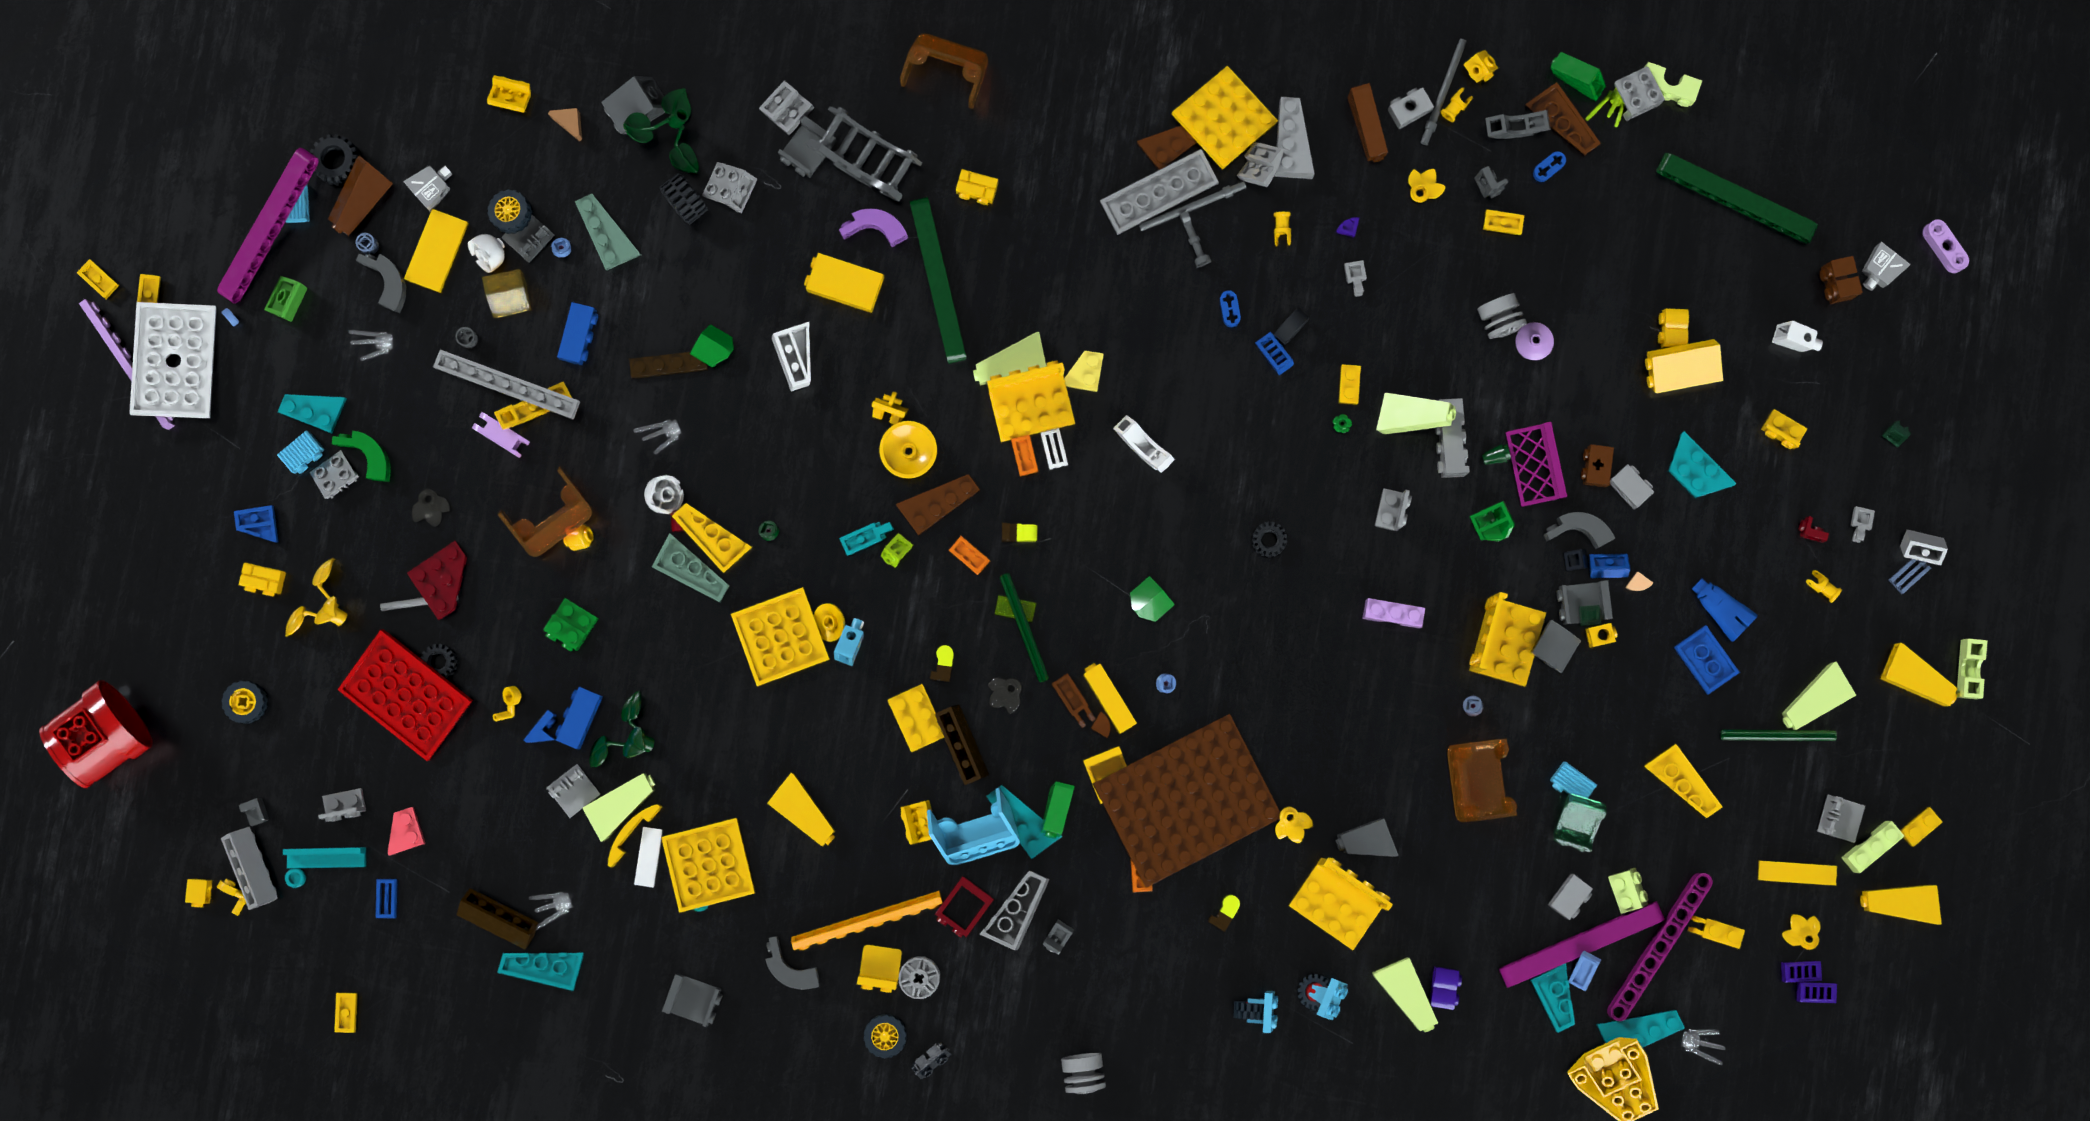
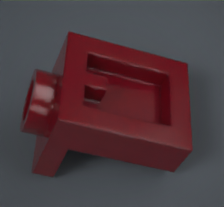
[1799,516,1829,543]

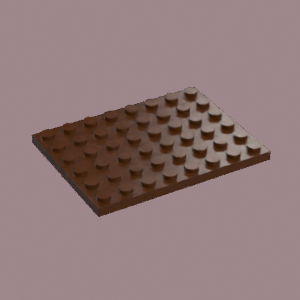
[1093,714,1280,888]

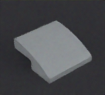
[759,81,814,135]
[1237,142,1283,187]

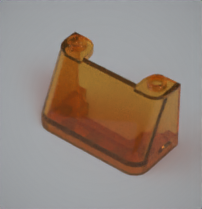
[1448,738,1517,822]

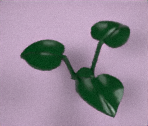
[623,88,699,173]
[589,691,654,768]

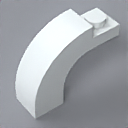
[1113,415,1175,473]

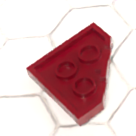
[407,541,467,620]

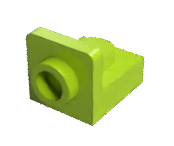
[881,533,913,567]

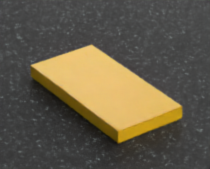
[404,209,469,293]

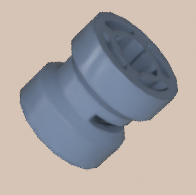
[356,233,379,255]

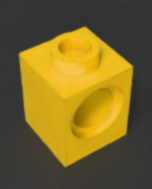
[1585,623,1617,648]
[185,879,213,907]

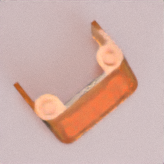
[900,34,988,109]
[498,466,592,557]

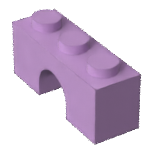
[1363,598,1425,628]

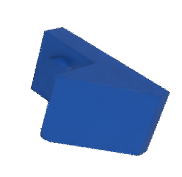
[524,710,557,743]

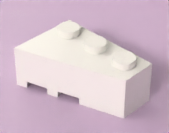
[772,322,811,391]

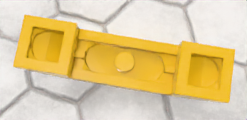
[494,381,572,430]
[608,804,662,867]
[1758,861,1837,885]

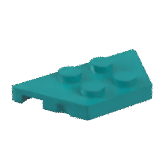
[1668,431,1736,498]

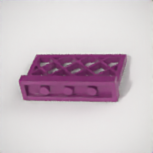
[1506,422,1567,507]

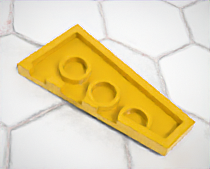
[672,503,752,573]
[1644,744,1722,818]

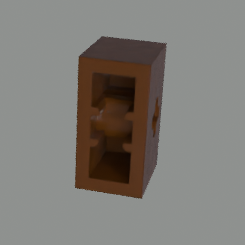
[1581,444,1614,487]

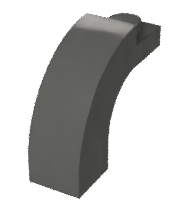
[356,253,406,313]
[1543,512,1615,549]
[765,936,821,990]

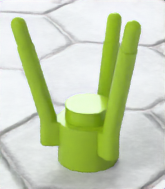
[1585,87,1625,127]

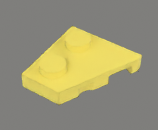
[1064,351,1103,392]

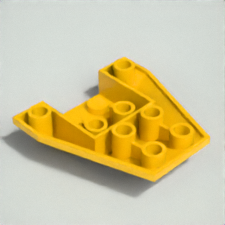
[1567,1037,1659,1121]

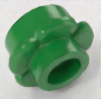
[1333,414,1352,433]

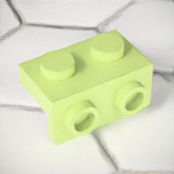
[1608,868,1648,914]

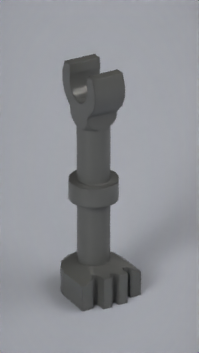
[1180,211,1211,268]

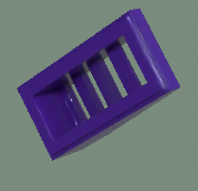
[1781,961,1822,983]
[1797,982,1837,1003]

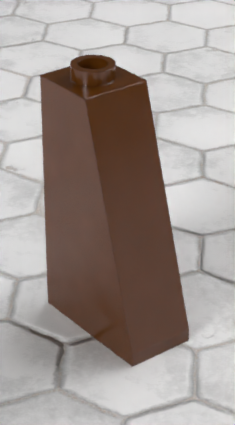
[1347,83,1388,162]
[328,156,393,236]

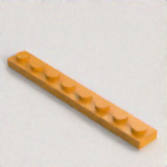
[791,891,942,950]

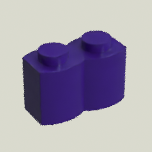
[1429,966,1462,1010]

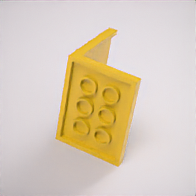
[987,360,1075,442]
[1469,592,1546,687]
[1288,857,1393,950]

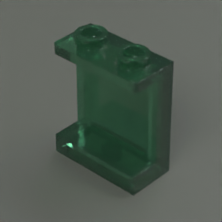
[1553,793,1607,852]

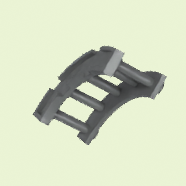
[807,107,922,201]

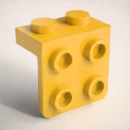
[857,945,902,993]

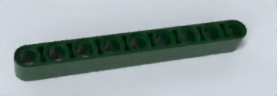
[1657,153,1818,243]
[910,197,967,364]

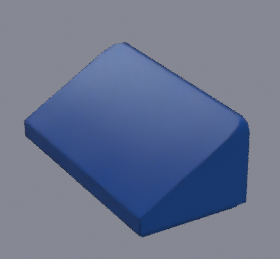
[1589,554,1630,578]

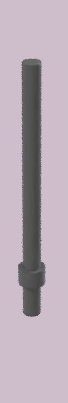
[1420,39,1467,145]
[1138,181,1246,231]

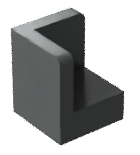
[239,798,270,826]

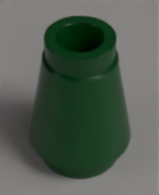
[1482,444,1511,465]

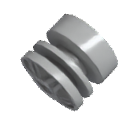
[1477,293,1527,339]
[899,956,940,999]
[1061,1053,1106,1094]

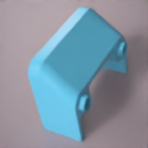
[927,788,1020,865]

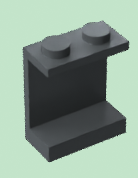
[778,116,837,178]
[1557,580,1613,625]
[662,973,723,1027]

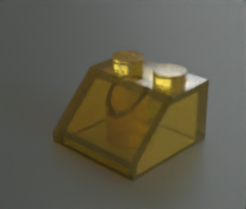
[482,269,531,318]

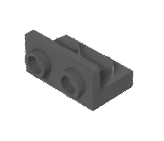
[1474,166,1508,198]

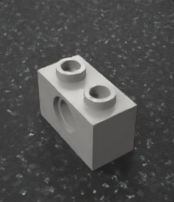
[1388,88,1434,129]

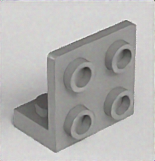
[1614,67,1665,121]
[702,162,757,213]
[1375,489,1412,531]
[318,788,366,822]

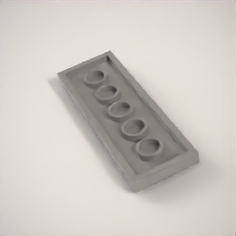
[1100,149,1219,235]

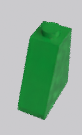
[1551,52,1606,101]
[1041,782,1074,839]

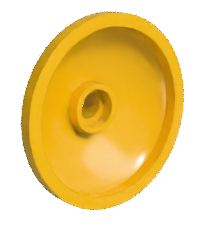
[880,421,937,479]

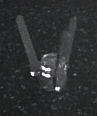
[349,330,393,361]
[633,419,682,454]
[529,891,572,930]
[1681,1029,1725,1065]

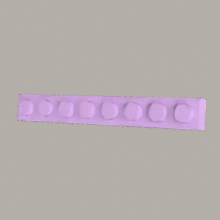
[79,299,175,430]

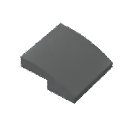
[1530,620,1581,673]

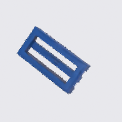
[376,879,397,918]

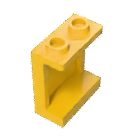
[1083,746,1127,804]

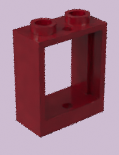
[935,876,994,937]

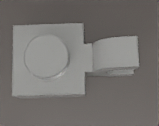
[1344,260,1367,297]
[1850,506,1875,543]

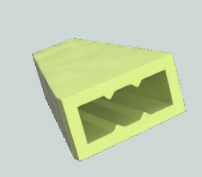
[973,332,1046,386]
[1376,393,1456,434]
[1782,662,1856,730]
[583,773,656,842]
[1372,957,1438,1032]

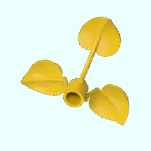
[285,558,347,637]

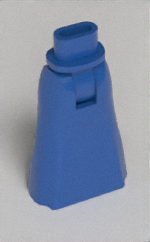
[1692,578,1758,642]

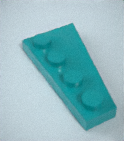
[498,953,584,991]
[1597,1010,1685,1047]

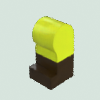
[1002,523,1038,542]
[930,645,954,682]
[1208,895,1240,932]

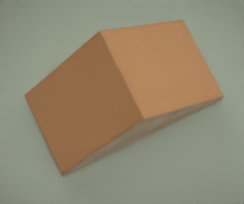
[548,108,582,142]

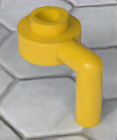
[493,686,521,721]
[217,878,246,916]

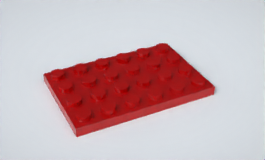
[338,629,473,761]

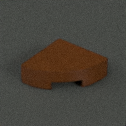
[1091,712,1110,738]

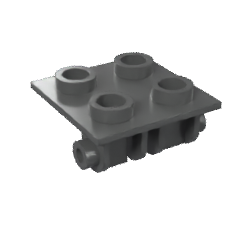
[501,214,555,263]

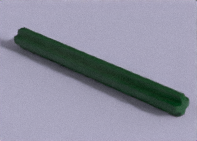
[1000,573,1049,682]
[1721,730,1837,741]

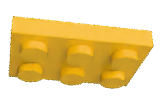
[888,684,944,752]

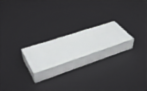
[634,827,663,887]

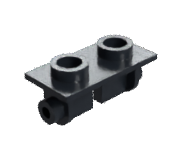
[911,1042,952,1079]

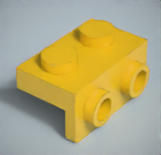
[487,75,531,113]
[901,800,932,845]

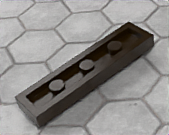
[629,352,708,379]

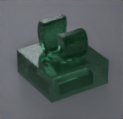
[1882,421,1911,447]
[1579,605,1601,626]

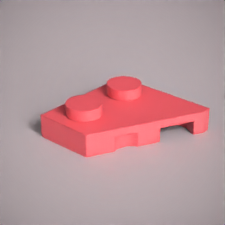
[388,807,426,856]

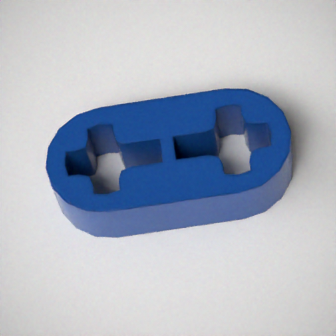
[1533,152,1566,182]
[1220,291,1241,327]

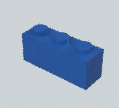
[557,302,598,365]
[555,687,603,750]

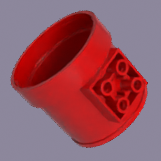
[39,680,153,788]

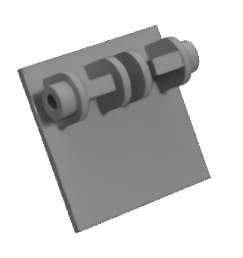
[310,450,359,499]
[547,764,600,818]
[1817,794,1865,843]

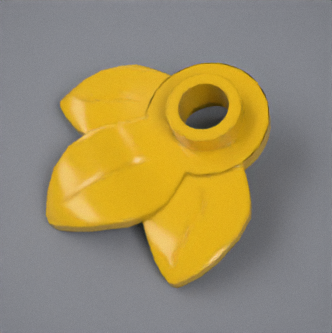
[1408,169,1445,203]
[1275,807,1313,843]
[1782,914,1820,950]

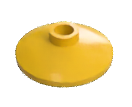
[814,603,845,642]

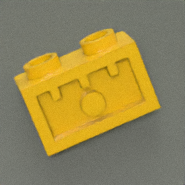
[1761,409,1807,449]

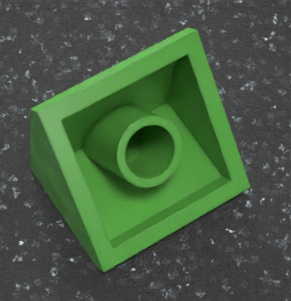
[264,276,307,322]

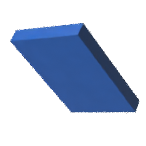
[1674,625,1740,694]

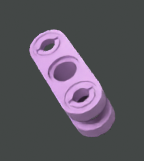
[1923,220,1969,273]
[472,412,530,458]

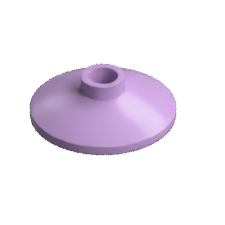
[1515,322,1554,360]

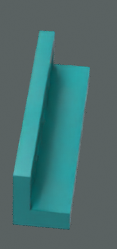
[283,847,366,868]

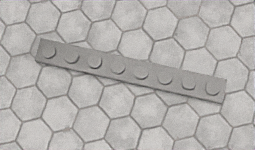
[433,350,580,419]

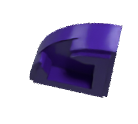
[1336,217,1359,237]

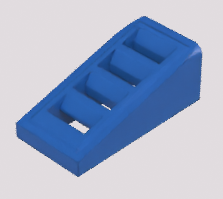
[1255,332,1294,375]

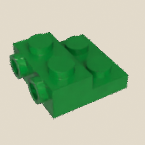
[543,598,598,652]

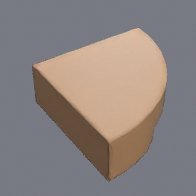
[1625,572,1653,591]

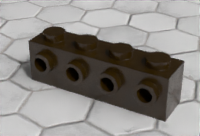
[935,704,989,785]
[457,888,538,950]

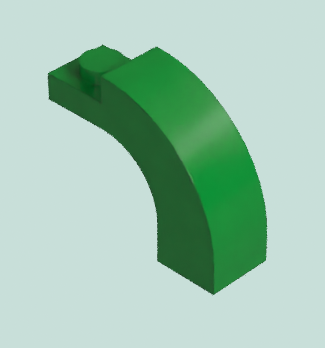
[332,431,391,482]

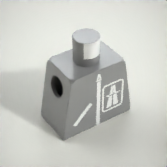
[404,166,452,212]
[1862,242,1910,291]

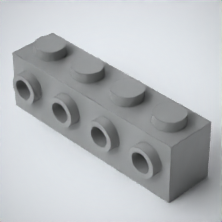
[221,827,278,910]

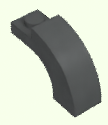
[1485,110,1551,139]

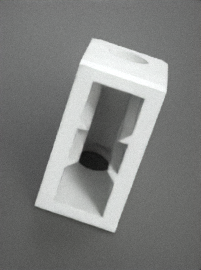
[1772,321,1823,352]

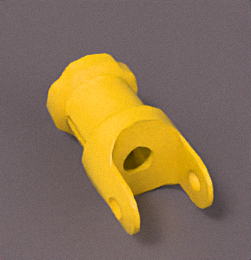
[1440,87,1473,122]
[1274,212,1291,247]
[1806,570,1842,603]

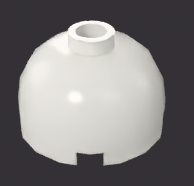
[468,234,505,273]
[644,475,684,514]

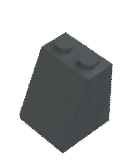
[601,76,666,134]
[1335,818,1398,857]

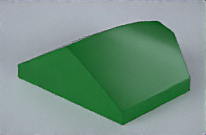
[690,324,734,367]
[1470,501,1515,541]
[1130,576,1175,622]

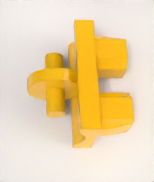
[871,391,908,425]

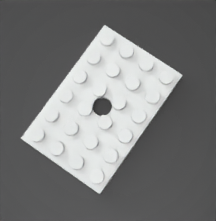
[130,302,216,418]

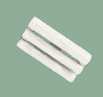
[1040,428,1068,470]

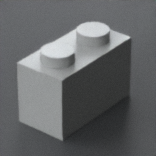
[1610,464,1654,509]
[1900,530,1948,565]
[1548,874,1593,920]

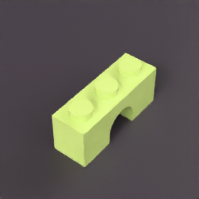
[1645,62,1702,107]
[1957,639,1987,699]
[1841,821,1904,873]

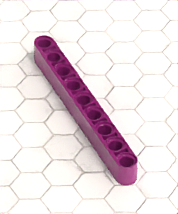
[217,148,319,303]
[1607,873,1713,1021]
[1499,901,1665,987]

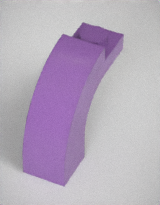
[839,209,908,247]

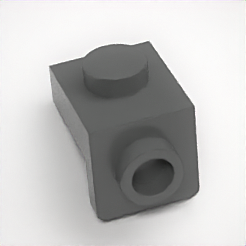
[1043,919,1074,955]

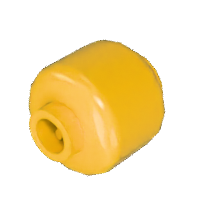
[563,524,593,551]

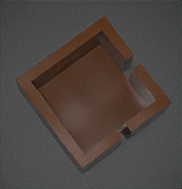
[1820,256,1863,304]

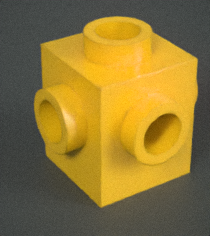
[1463,50,1498,83]

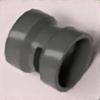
[455,327,478,349]

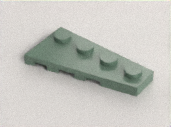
[575,194,641,271]
[652,533,729,602]

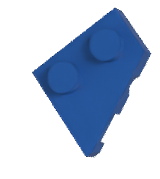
[234,505,279,543]

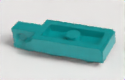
[839,522,894,556]

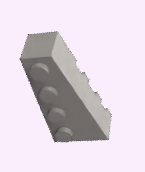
[1275,97,1314,179]
[1435,398,1470,478]
[980,871,1050,950]

